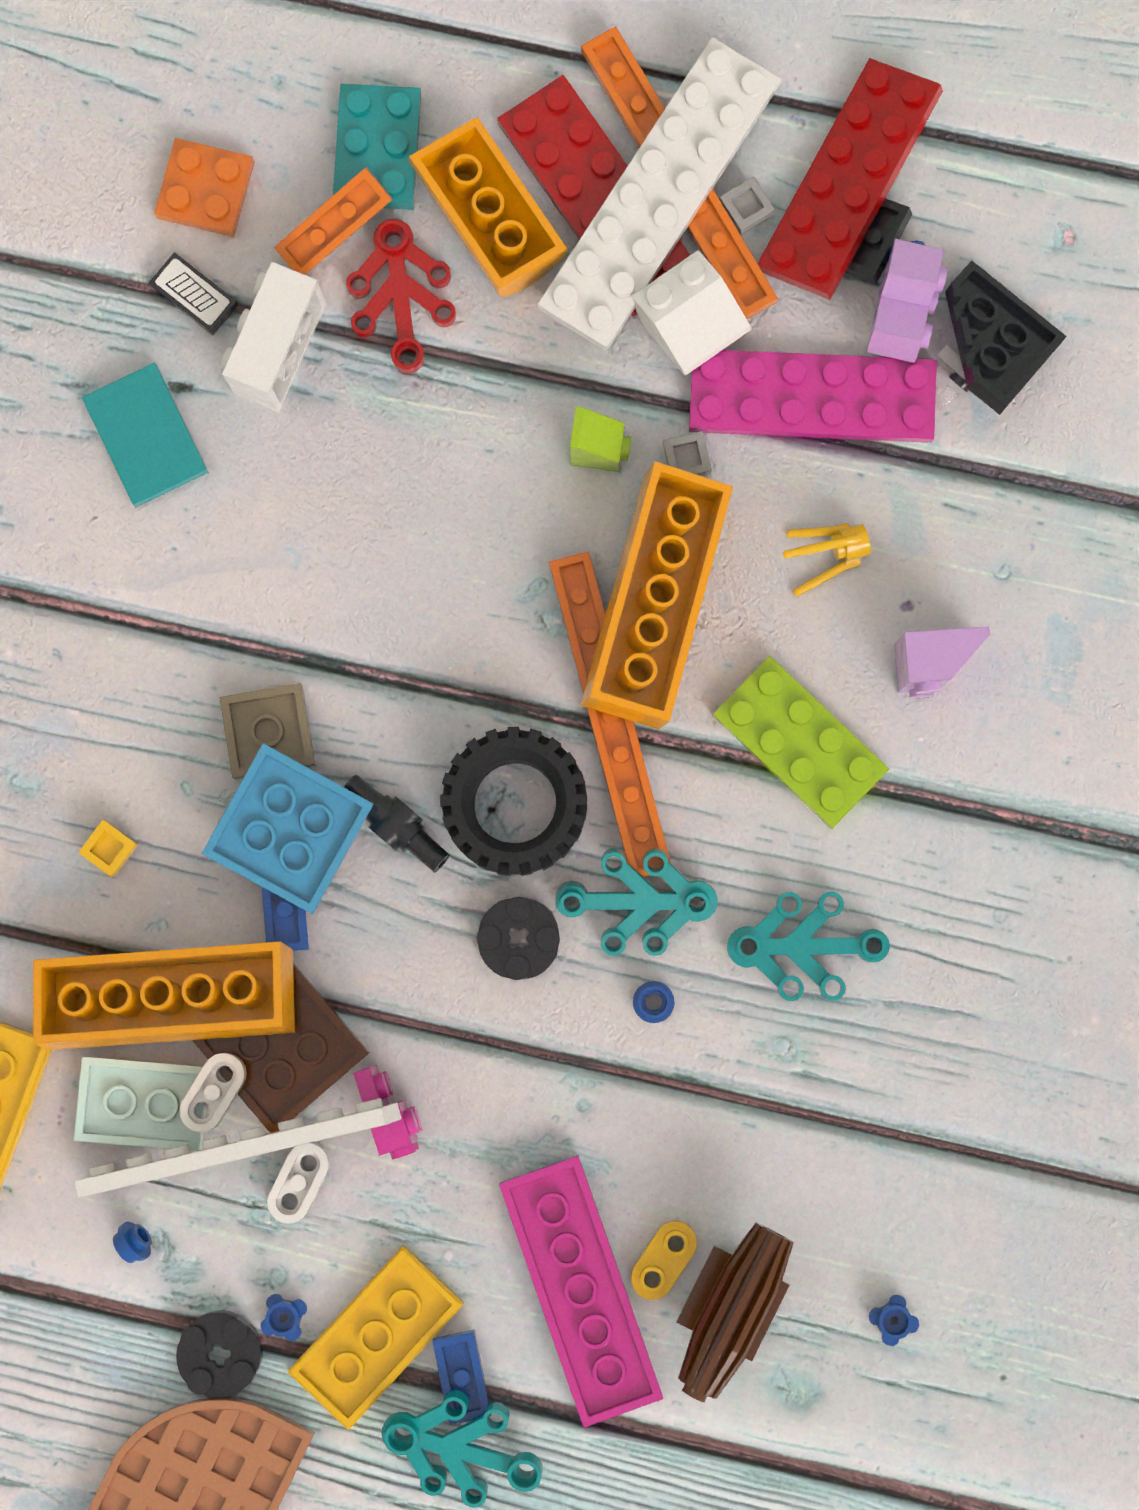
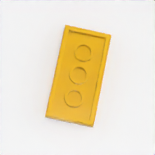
[0,1022,52,1190]
[287,1244,465,1431]

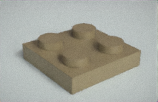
[219,683,316,779]

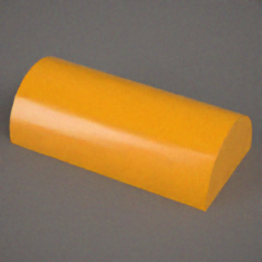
[409,117,567,297]

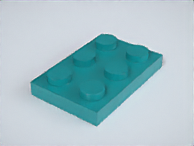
[333,84,421,210]

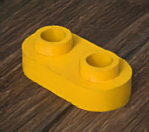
[631,1220,697,1300]

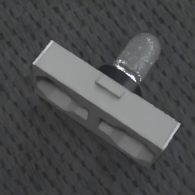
[935,345,969,410]

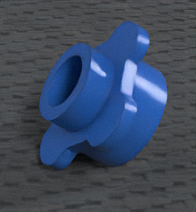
[260,1294,307,1341]
[869,1295,919,1346]

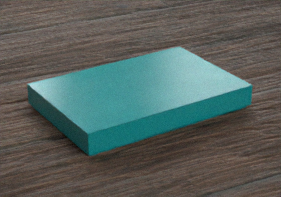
[81,362,209,508]

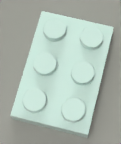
[73,1056,206,1151]

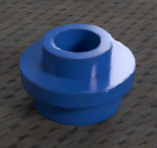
[633,981,675,1023]
[113,1221,152,1263]

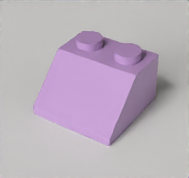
[894,626,990,699]

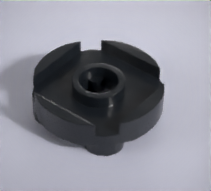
[477,897,560,980]
[176,1310,263,1399]

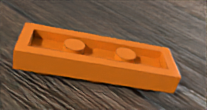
[274,167,393,275]

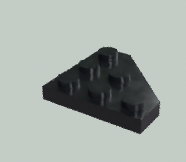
[945,261,1067,415]

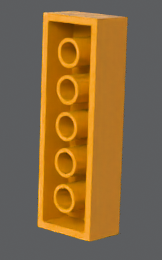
[580,461,733,729]
[33,941,295,1050]

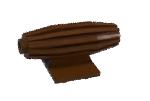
[676,1222,794,1403]

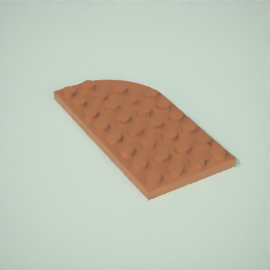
[88,1397,315,1510]

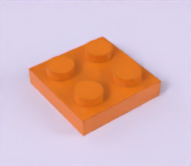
[154,138,255,237]

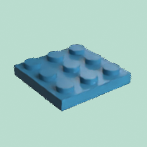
[201,743,373,914]

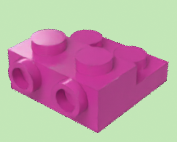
[353,1065,422,1160]

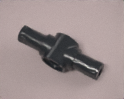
[344,774,450,873]

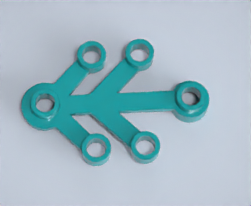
[555,848,718,956]
[727,892,890,1001]
[381,1390,543,1508]

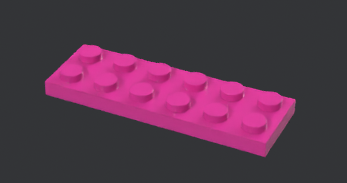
[689,350,937,443]
[499,1155,664,1428]

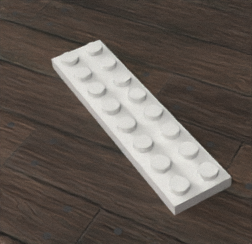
[538,37,781,352]

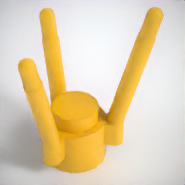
[783,523,871,596]

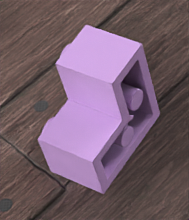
[867,239,948,363]

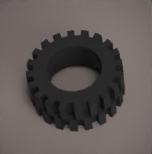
[440,727,587,876]

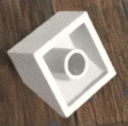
[631,250,751,376]

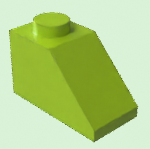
[570,407,632,472]

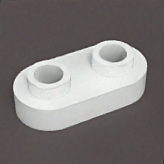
[179,1053,247,1133]
[267,1142,330,1224]

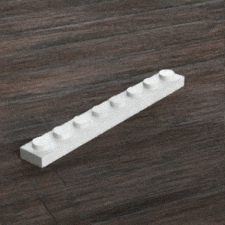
[75,1098,401,1198]

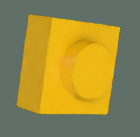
[78,819,139,878]

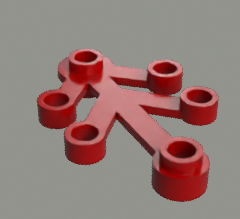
[346,219,456,374]

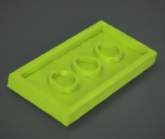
[712,655,889,829]

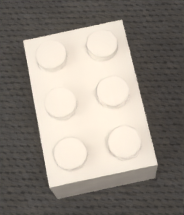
[221,261,326,413]

